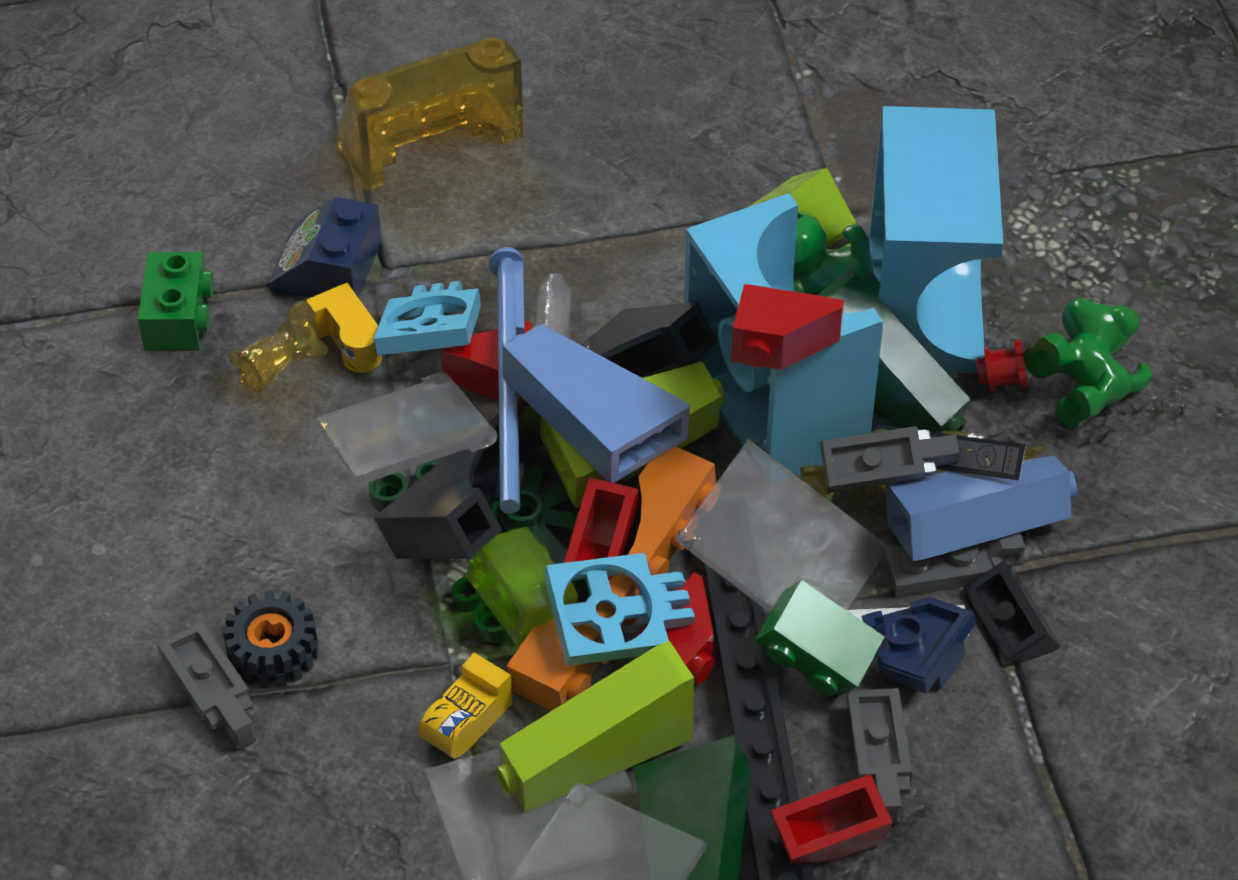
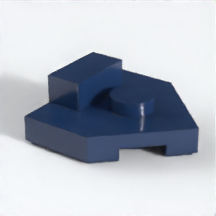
[861,597,976,694]

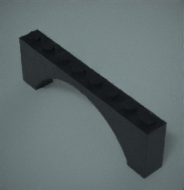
[374,302,718,559]

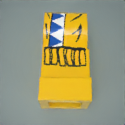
[306,283,382,373]
[418,653,512,759]

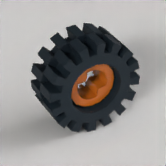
[223,590,318,688]

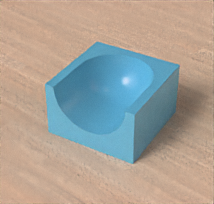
[869,106,1003,373]
[684,193,883,488]

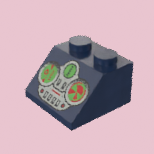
[268,197,382,298]

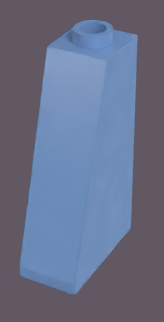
[502,324,690,483]
[885,456,1077,561]

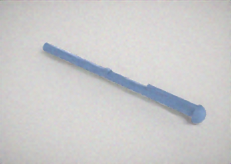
[489,247,525,514]

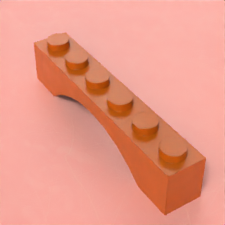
[507,446,719,711]

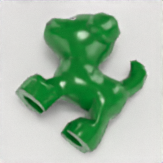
[793,210,880,298]
[1024,298,1152,428]

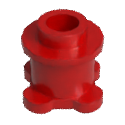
[976,340,1029,393]

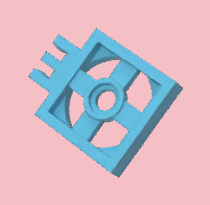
[374,281,482,355]
[543,553,696,666]

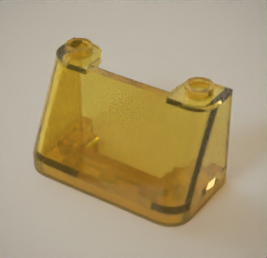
[337,37,524,190]

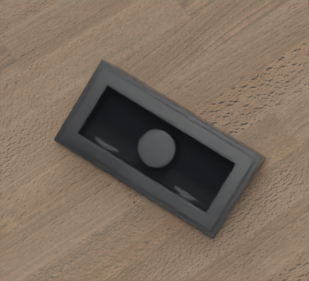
[963,560,1061,666]

